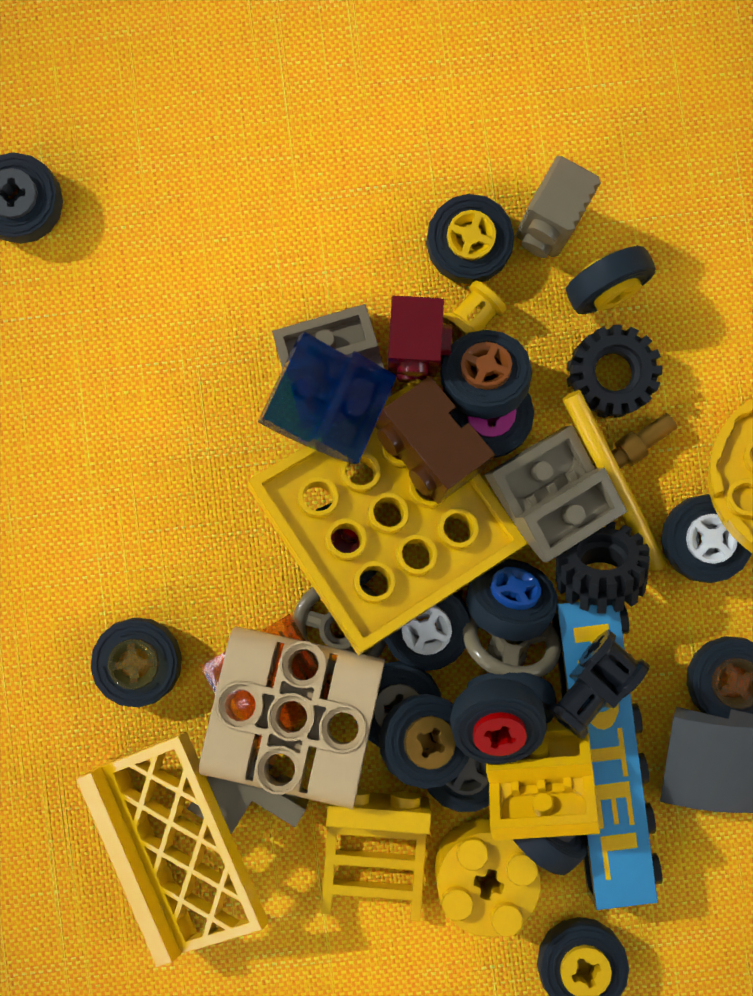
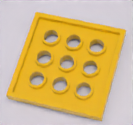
[247,382,528,656]

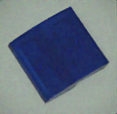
[257,331,397,464]

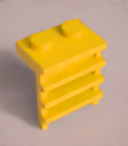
[321,788,431,922]

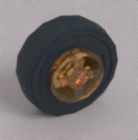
[686,636,753,719]

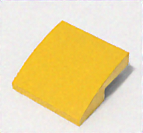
[486,723,600,841]

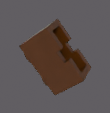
[376,376,495,504]

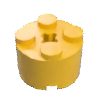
[434,817,541,937]

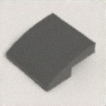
[660,707,753,813]

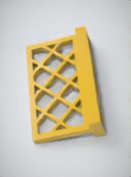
[76,731,269,967]

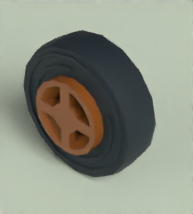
[440,330,532,419]

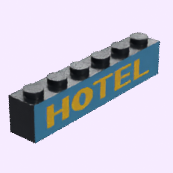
[552,599,663,910]

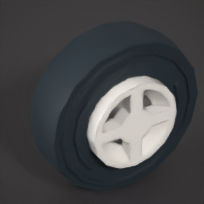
[661,494,752,583]
[384,592,470,671]

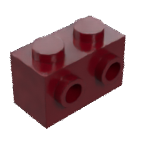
[388,295,452,384]

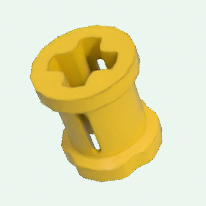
[443,280,507,338]

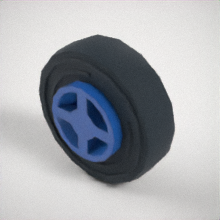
[466,559,558,641]

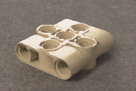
[199,626,385,809]

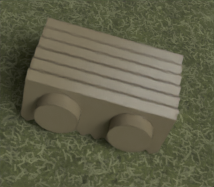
[515,156,601,258]

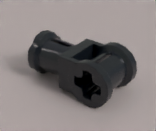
[546,630,650,740]

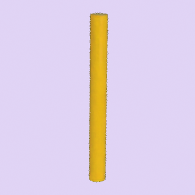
[562,390,667,572]

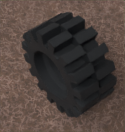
[566,325,662,418]
[556,522,650,614]

